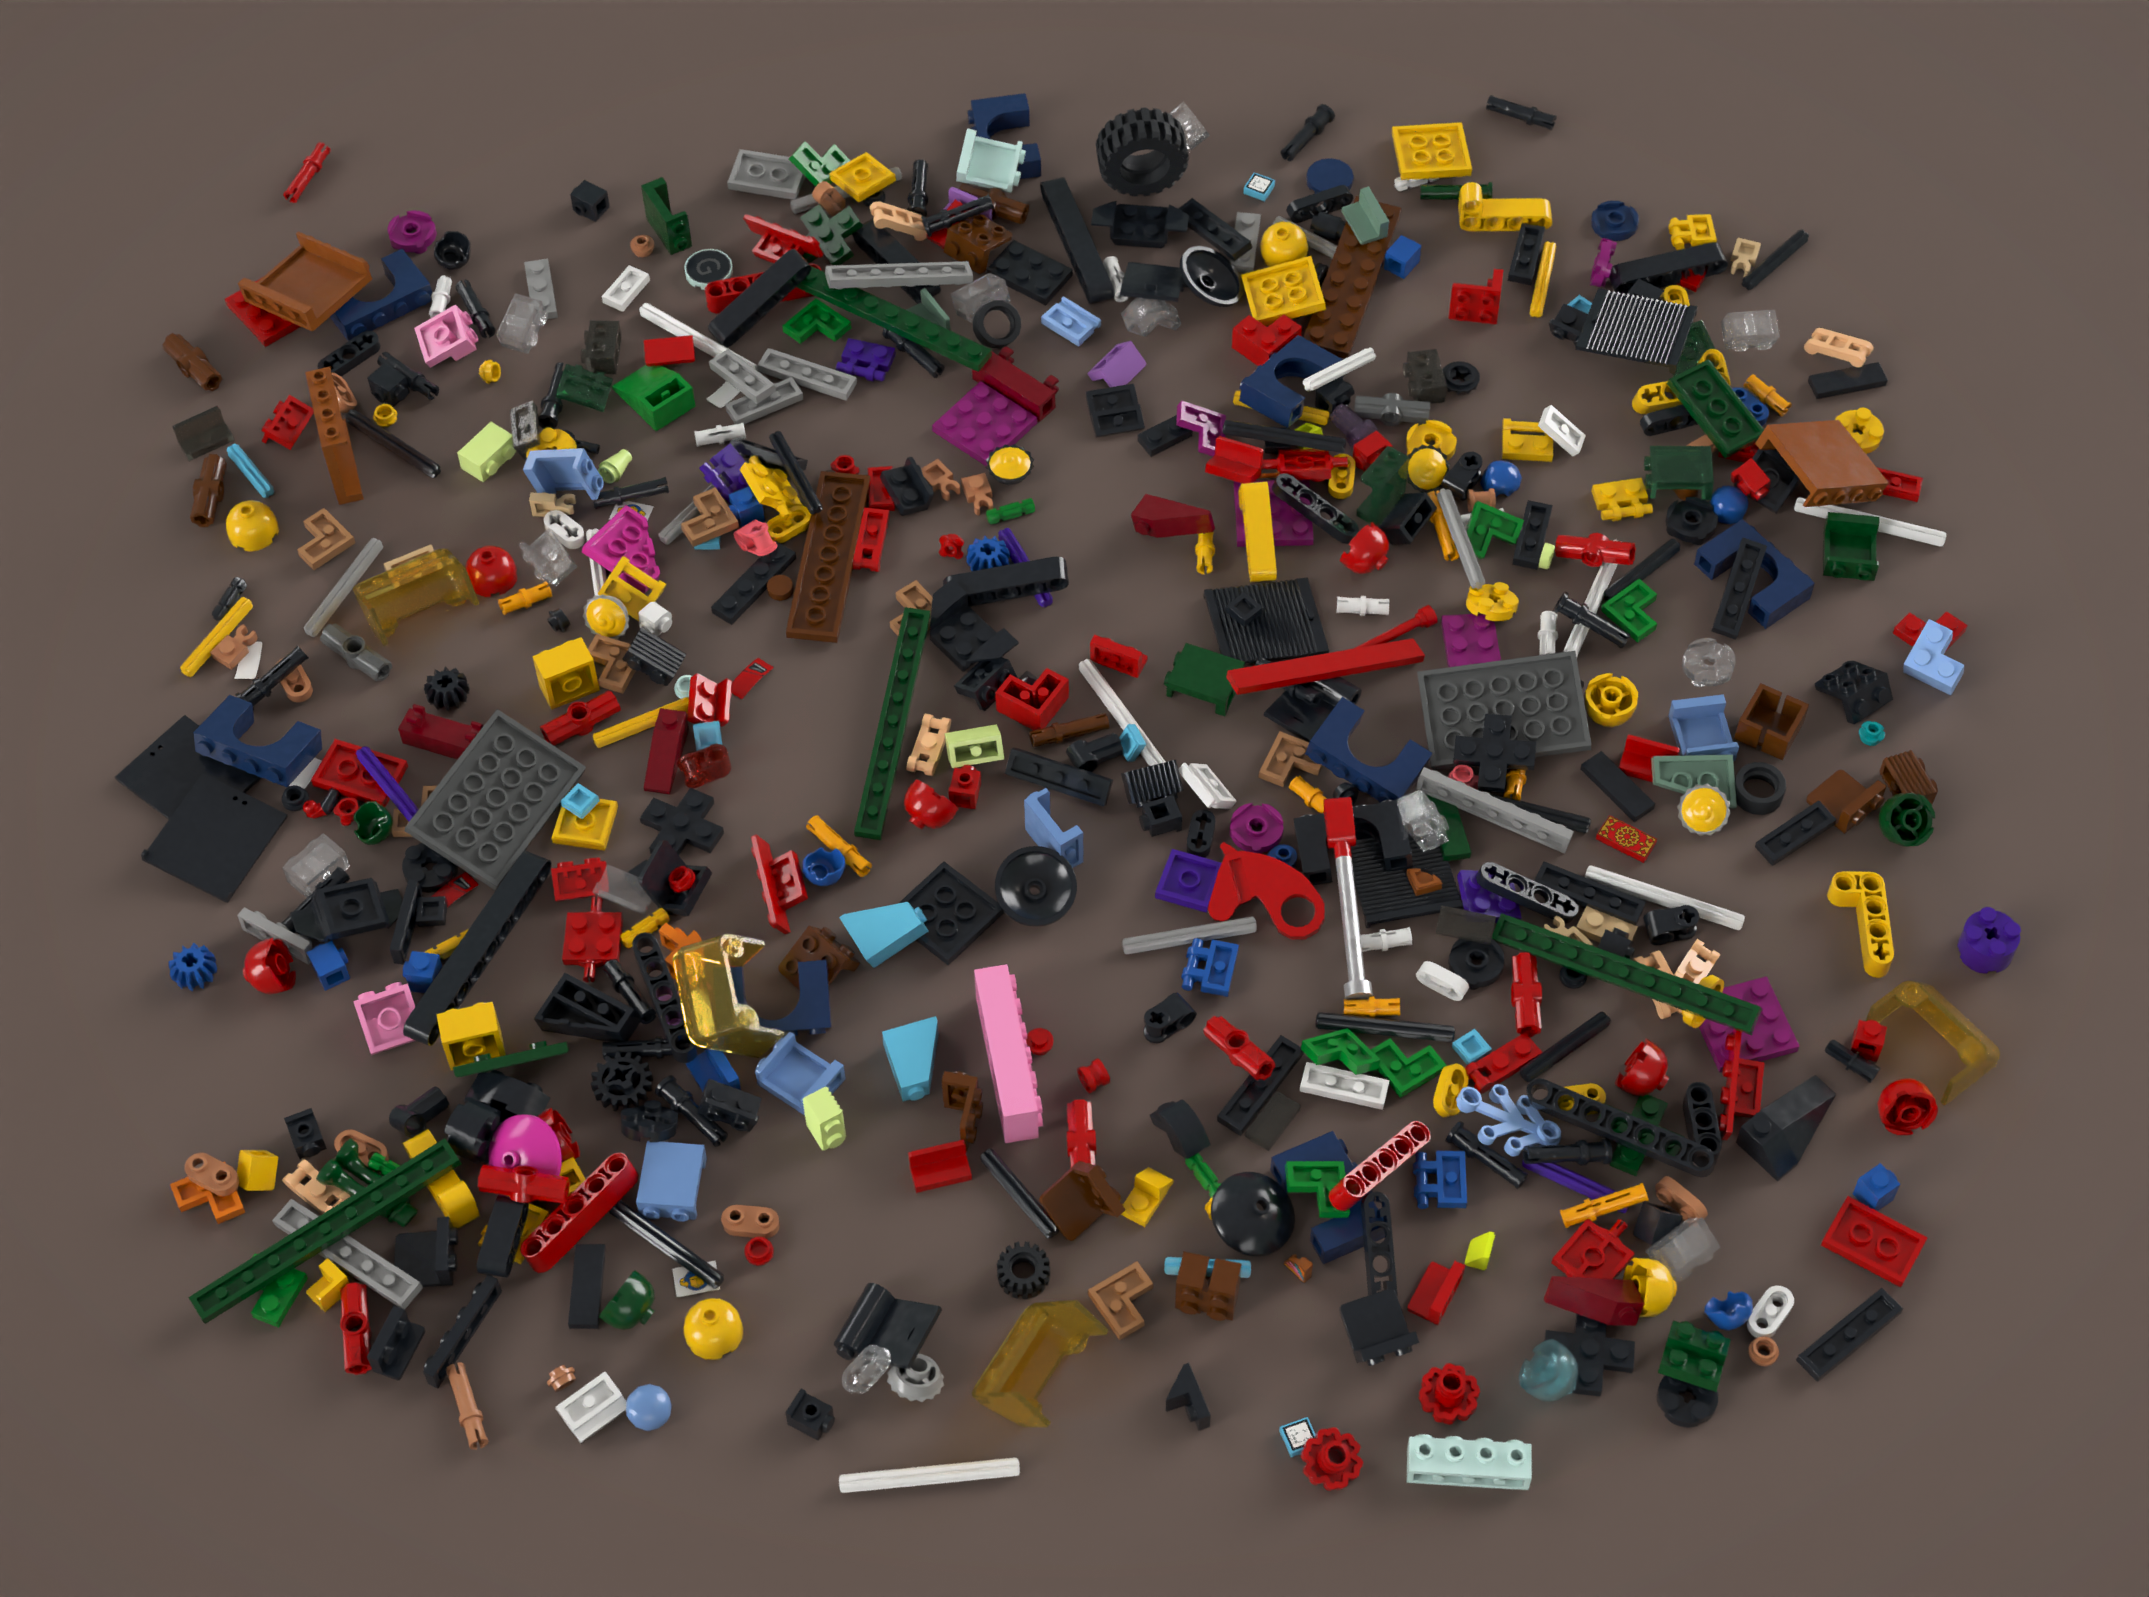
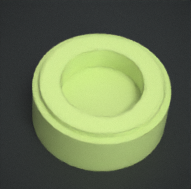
[1539,543,1555,570]

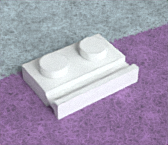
[1178,763,1237,809]
[555,1371,626,1444]

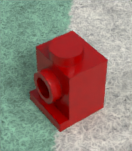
[1353,430,1393,473]
[1731,458,1771,501]
[948,765,981,809]
[1850,1020,1887,1062]

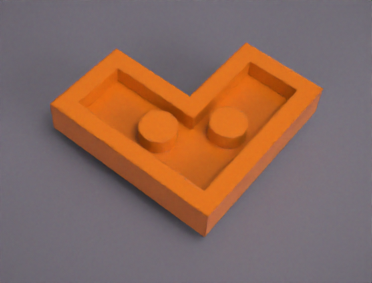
[170,1161,246,1224]

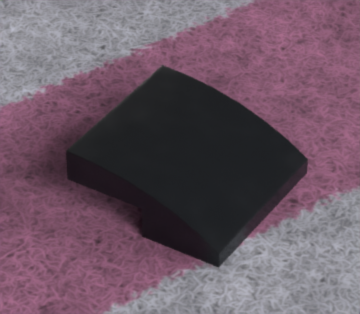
[1085,383,1145,437]

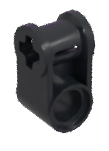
[1440,452,1483,501]
[1643,905,1699,945]
[1143,993,1197,1043]

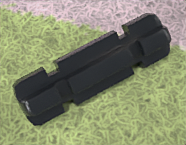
[212,577,247,621]

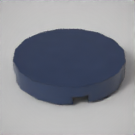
[1306,158,1354,193]
[1591,201,1639,241]

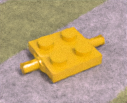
[740,456,803,521]

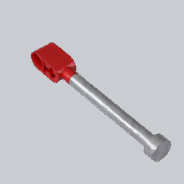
[1323,797,1373,1000]

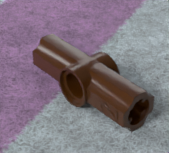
[959,183,1029,224]
[162,333,223,391]
[190,454,227,527]

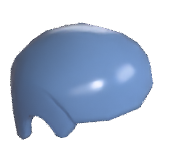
[626,1384,671,1431]

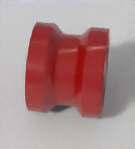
[1077,1058,1110,1093]

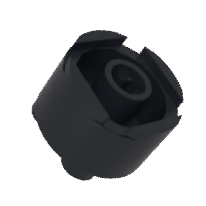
[444,1097,504,1164]

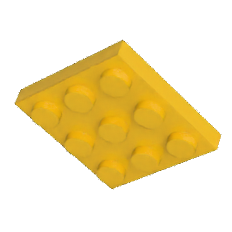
[1392,122,1472,180]
[1241,256,1326,326]

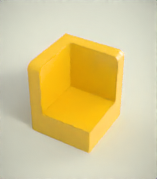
[237,1150,278,1191]
[306,1258,349,1312]

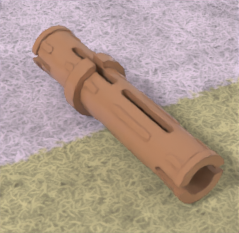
[446,1362,489,1450]

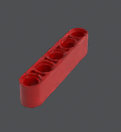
[705,264,822,314]
[1329,1121,1431,1211]
[520,1153,639,1273]

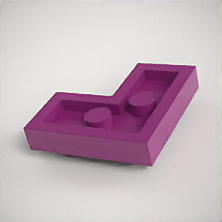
[1176,400,1226,457]

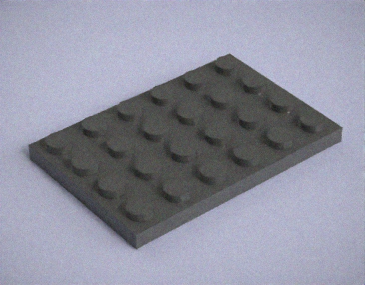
[1417,651,1591,770]
[404,709,586,891]

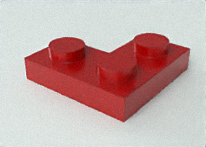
[1893,611,1968,652]

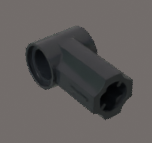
[1066,733,1123,772]
[389,1086,449,1138]

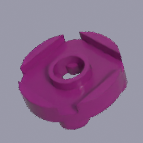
[387,210,437,254]
[1590,238,1617,287]
[1229,803,1284,854]

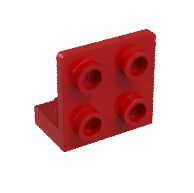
[1449,269,1504,324]

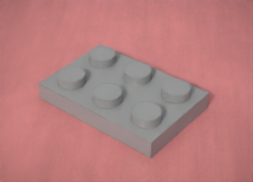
[727,149,805,200]

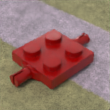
[1262,449,1348,482]
[562,897,623,983]
[1551,1218,1635,1279]

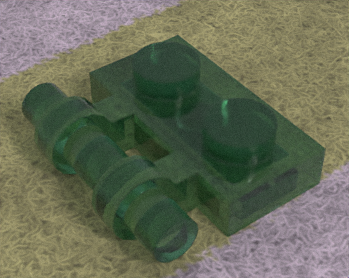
[556,364,613,412]

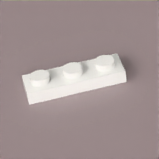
[1300,1062,1390,1110]

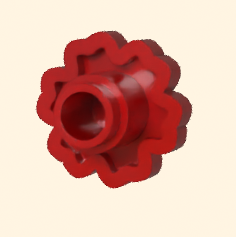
[1418,1363,1480,1425]
[1300,1427,1363,1491]

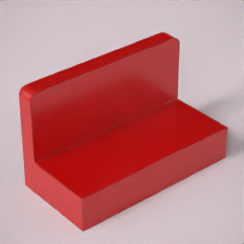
[644,335,696,367]
[1205,436,1263,484]
[1619,735,1680,783]
[908,1140,972,1193]
[1407,1261,1466,1325]

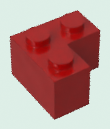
[1232,314,1302,366]
[995,668,1069,730]

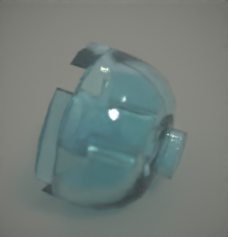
[1519,1339,1578,1402]

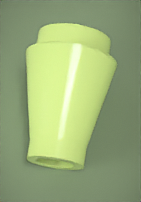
[598,449,632,484]

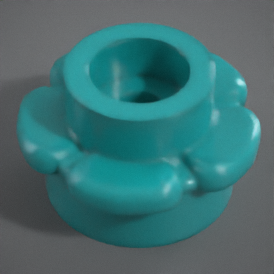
[1859,721,1885,746]

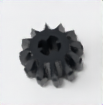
[424,666,470,712]

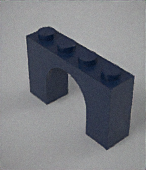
[967,93,1041,179]
[330,249,433,341]
[1239,335,1344,428]
[1694,519,1815,629]
[193,695,322,787]
[1305,697,1432,803]
[713,960,832,1041]
[1270,1131,1385,1265]

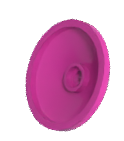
[488,1114,562,1196]

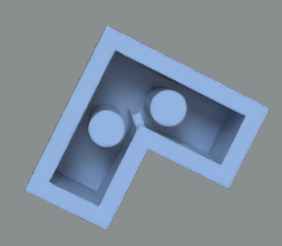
[1903,619,1964,696]

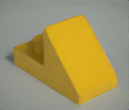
[1121,1167,1174,1227]

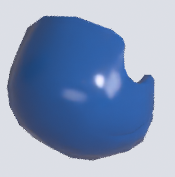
[1480,460,1522,497]
[1709,485,1749,524]
[802,847,845,886]
[1704,1291,1753,1331]

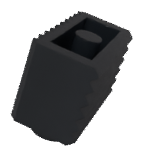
[1379,493,1437,545]
[622,627,687,686]
[1121,760,1184,808]

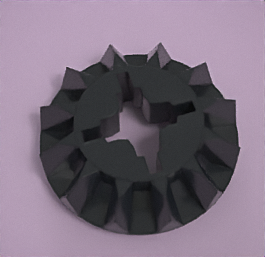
[1440,361,1480,395]

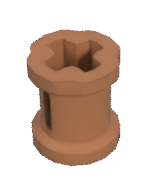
[1467,488,1496,512]

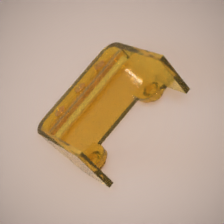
[353,549,479,646]
[673,933,784,1058]
[1866,981,2000,1106]
[972,1300,1109,1427]

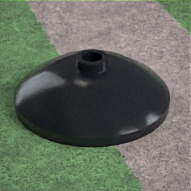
[1180,246,1244,307]
[995,846,1077,927]
[1211,1172,1295,1256]

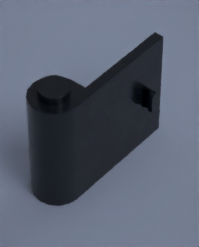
[1120,262,1188,302]
[1264,677,1362,742]
[834,1283,942,1369]

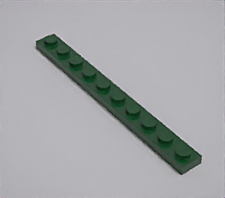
[796,266,992,372]
[854,607,931,840]
[1491,913,1762,1035]
[188,1138,461,1324]

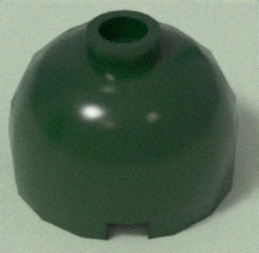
[1879,793,1935,847]
[599,1270,655,1330]

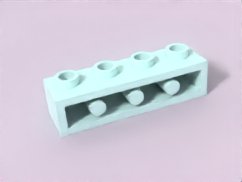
[1407,1434,1532,1490]

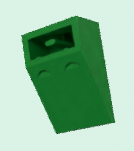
[612,365,696,431]

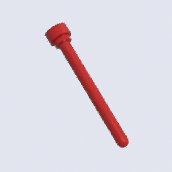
[1353,605,1438,649]

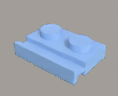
[1041,296,1101,347]

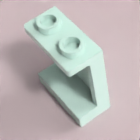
[956,129,1026,194]

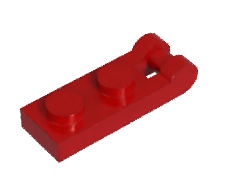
[853,508,890,572]
[1465,1032,1543,1094]

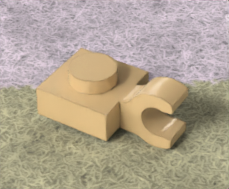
[529,492,576,517]

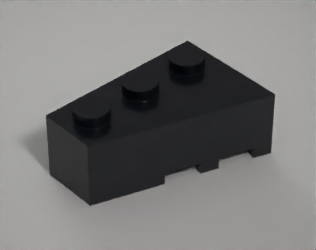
[534,972,640,1042]

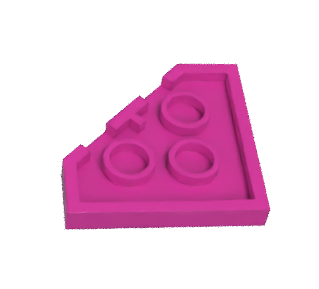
[581,505,660,594]

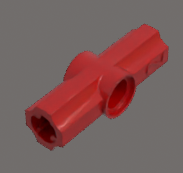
[1555,533,1636,567]
[540,690,621,746]
[1511,952,1542,1037]
[1203,1016,1275,1080]
[1067,1099,1097,1168]
[478,1165,570,1204]
[340,1282,372,1375]

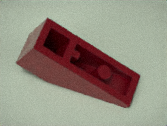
[1131,494,1215,538]
[643,708,689,795]
[1543,1276,1645,1326]

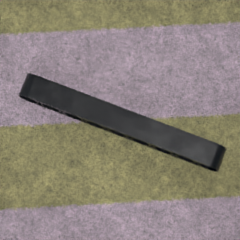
[403,851,552,1046]

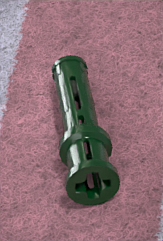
[1420,182,1493,200]

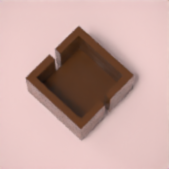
[1734,683,1810,761]
[1175,1252,1242,1321]

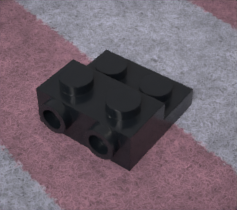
[1734,449,1801,514]

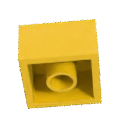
[532,637,600,710]
[437,1002,506,1070]

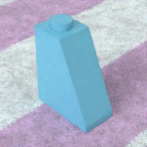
[839,902,928,968]
[882,1016,939,1102]

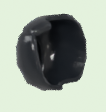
[434,231,471,270]

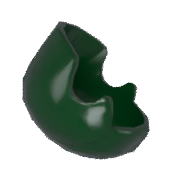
[354,801,393,845]

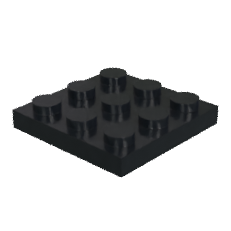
[898,861,1004,966]

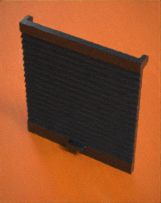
[1576,288,1698,374]
[1203,577,1329,664]
[115,715,261,820]
[141,773,288,903]
[1351,818,1463,929]

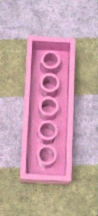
[974,964,1043,1144]

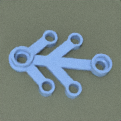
[1456,1084,1561,1156]

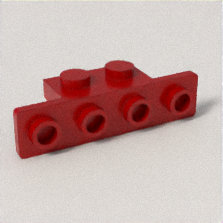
[743,214,824,263]
[751,834,808,935]
[1718,1029,1764,1141]

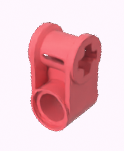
[734,519,777,556]

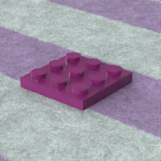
[932,381,1037,466]
[1233,480,1314,547]
[1699,976,1800,1073]

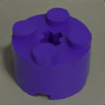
[1957,907,2021,974]

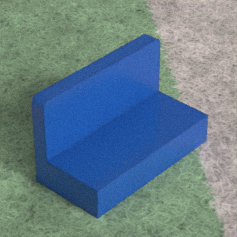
[686,1035,741,1092]

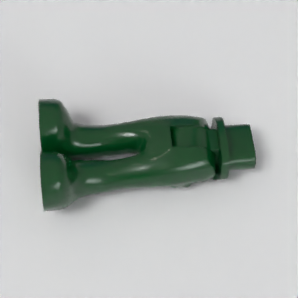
[316,1139,418,1228]

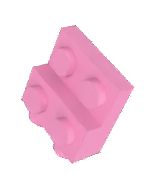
[415,305,478,368]
[353,982,416,1056]

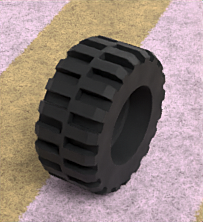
[1096,108,1189,197]

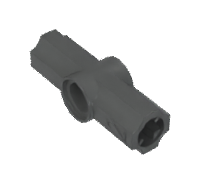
[1354,393,1430,426]
[320,623,392,682]

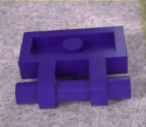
[836,338,896,382]
[699,443,749,505]

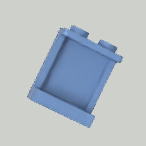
[523,448,604,500]
[1668,694,1739,761]
[1024,788,1083,868]
[755,1032,845,1116]
[636,1141,707,1222]

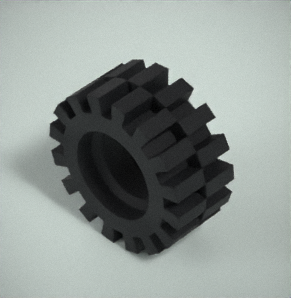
[997,1241,1050,1299]

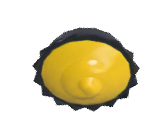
[986,444,1034,485]
[1404,445,1450,493]

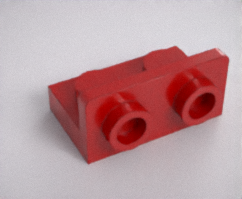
[261,395,314,450]
[1090,634,1148,678]
[687,673,732,728]
[551,857,610,902]

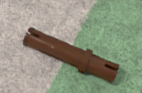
[1029,712,1110,748]

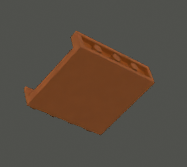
[238,232,372,332]
[305,367,364,505]
[1755,420,1889,507]

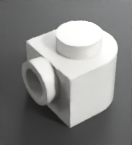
[638,602,672,636]

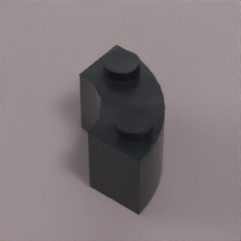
[463,1070,551,1121]

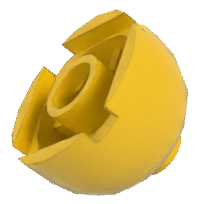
[1260,221,1309,267]
[226,500,279,552]
[1584,673,1638,727]
[1623,1258,1677,1317]
[683,1298,743,1360]

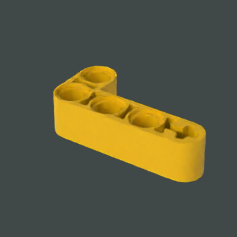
[1458,182,1552,231]
[1632,349,1731,414]
[1238,482,1277,582]
[1827,871,1894,978]
[402,1129,480,1229]

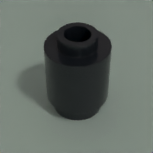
[1310,212,1346,241]

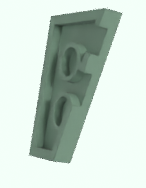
[1651,755,1737,809]

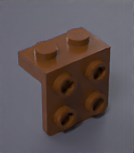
[944,214,1013,275]
[1806,770,1887,834]
[778,926,861,990]
[942,1071,984,1151]
[1040,1161,1126,1241]

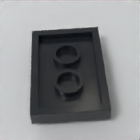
[986,240,1073,306]

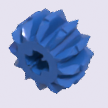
[966,535,1010,571]
[168,943,218,991]

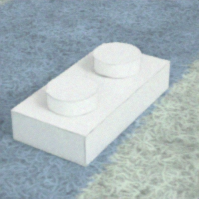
[602,265,650,312]
[1538,405,1586,456]

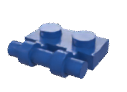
[1181,938,1239,997]
[1413,1151,1467,1209]

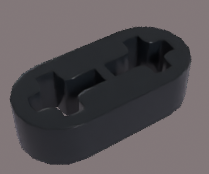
[1187,810,1215,858]

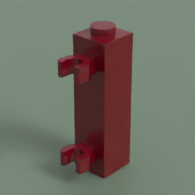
[972,346,1059,422]
[398,704,483,760]

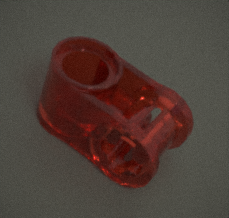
[677,744,731,788]

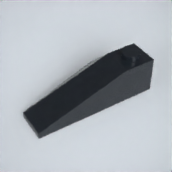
[1736,1075,1836,1182]

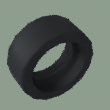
[972,300,1021,348]
[1735,762,1786,815]

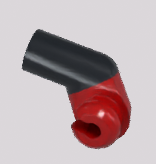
[303,788,341,819]

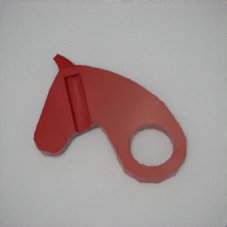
[1208,842,1325,940]

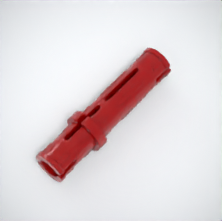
[283,142,331,203]

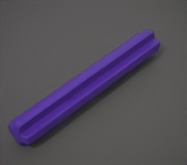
[998,528,1053,608]
[356,746,419,822]
[1522,1160,1629,1213]

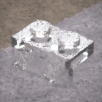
[1162,102,1210,153]
[519,529,578,586]

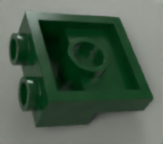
[1658,1320,1731,1392]

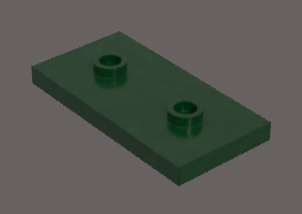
[1667,359,1764,458]
[453,1040,569,1078]

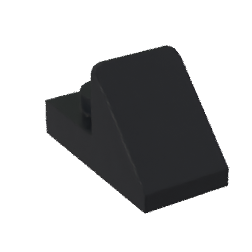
[1165,1363,1211,1431]

